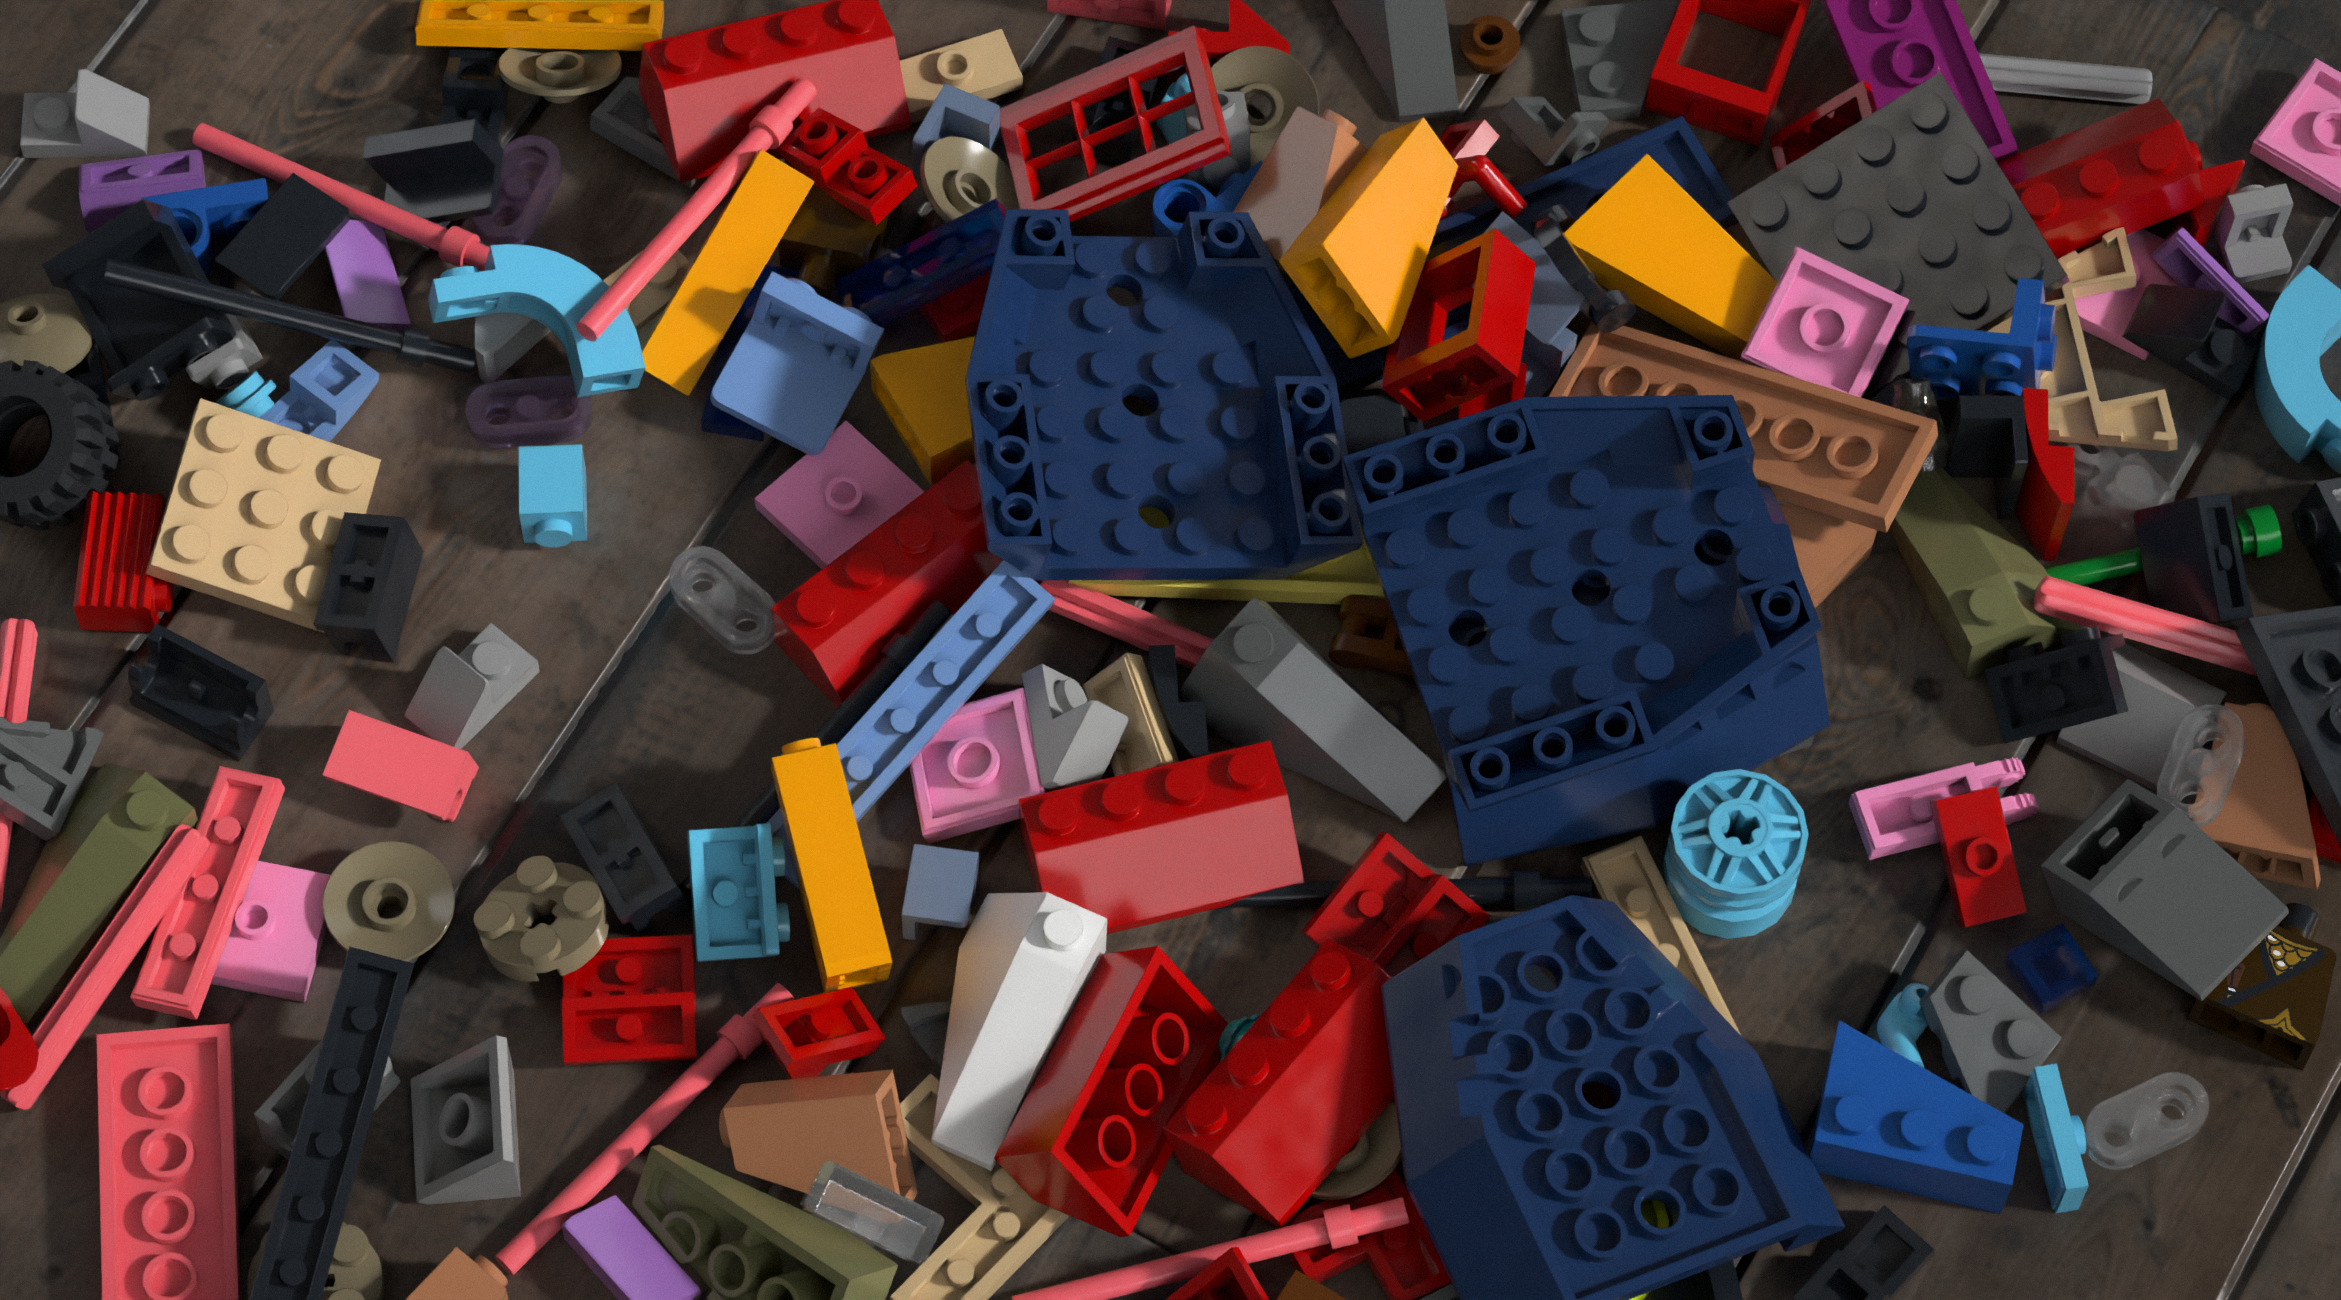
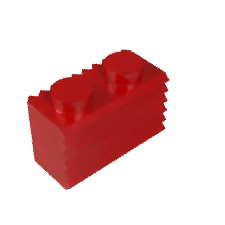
[73,491,173,632]

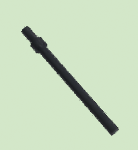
[102,258,476,374]
[680,600,953,896]
[1221,871,1592,910]

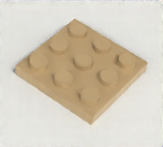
[145,398,381,633]

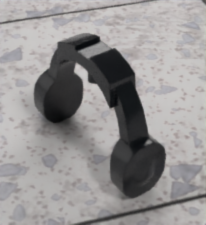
[1529,204,1636,333]

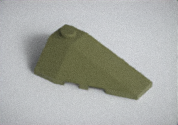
[1889,454,2081,679]
[0,763,198,1029]
[632,1145,898,1300]

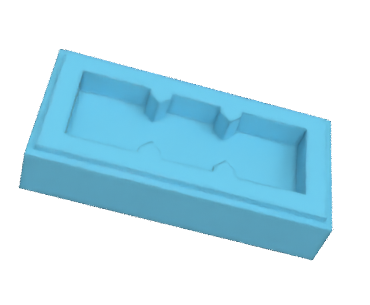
[2022,1063,2089,1213]

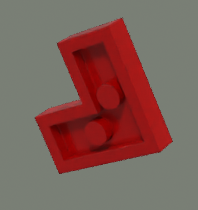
[1276,1169,1452,1300]

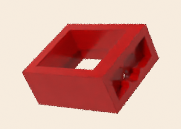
[1645,0,1811,147]
[1381,228,1536,422]

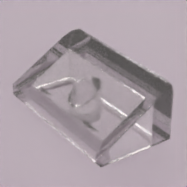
[799,1161,944,1265]

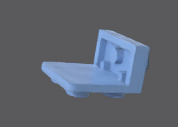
[710,271,884,455]

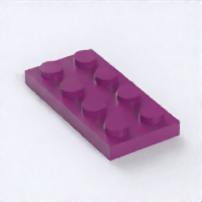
[1820,0,2019,162]

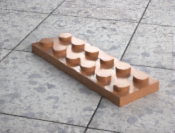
[1549,320,1938,533]

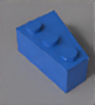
[1809,1020,2024,1214]

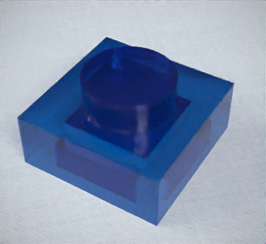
[2004,923,2098,1014]

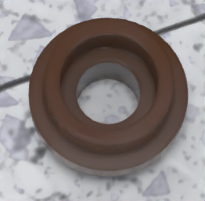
[1459,16,1520,75]

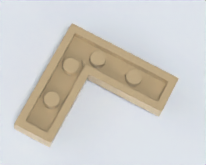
[890,1073,1069,1300]

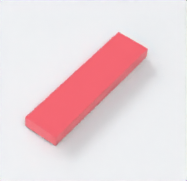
[130,766,285,1020]

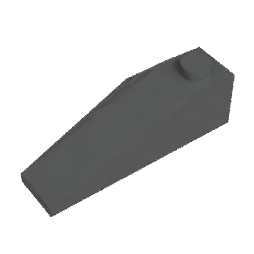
[1331,0,1459,123]
[1178,598,1448,823]

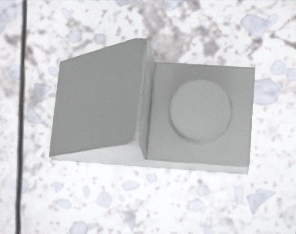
[20,69,150,158]
[404,623,540,749]
[1022,664,1129,791]

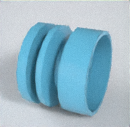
[1661,769,1809,939]

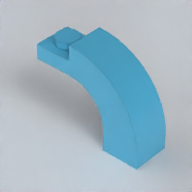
[428,244,645,397]
[2254,265,2341,474]

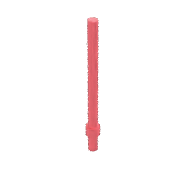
[576,78,817,342]
[192,123,490,271]
[494,983,795,1276]
[1012,1197,1409,1300]

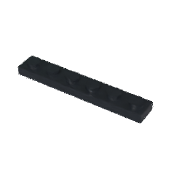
[250,946,414,1300]

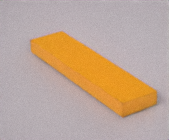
[415,0,664,51]
[641,149,815,396]

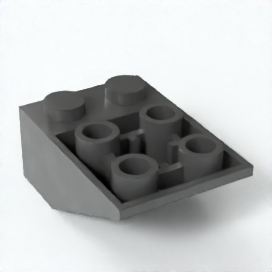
[2041,779,2289,1001]

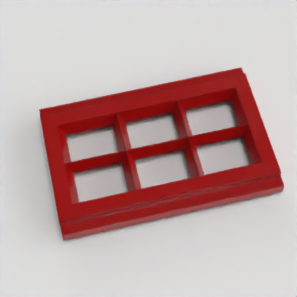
[1000,26,1231,222]

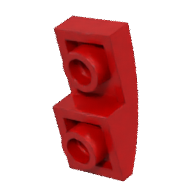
[778,107,918,226]

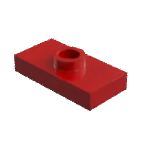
[1930,786,2027,927]

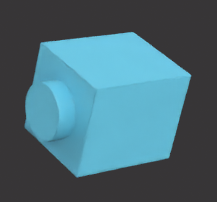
[519,444,587,548]

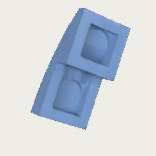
[260,340,379,442]

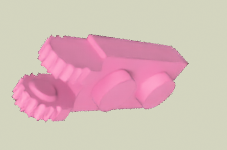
[1849,757,2039,860]

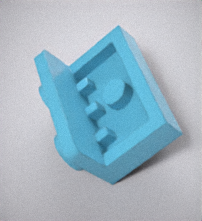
[687,823,790,962]

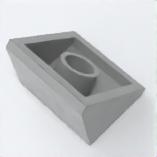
[2057,643,2227,799]
[411,1035,521,1205]

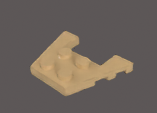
[1987,227,2178,451]

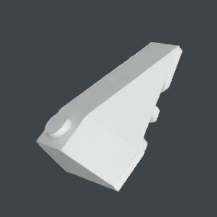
[931,892,1107,1171]

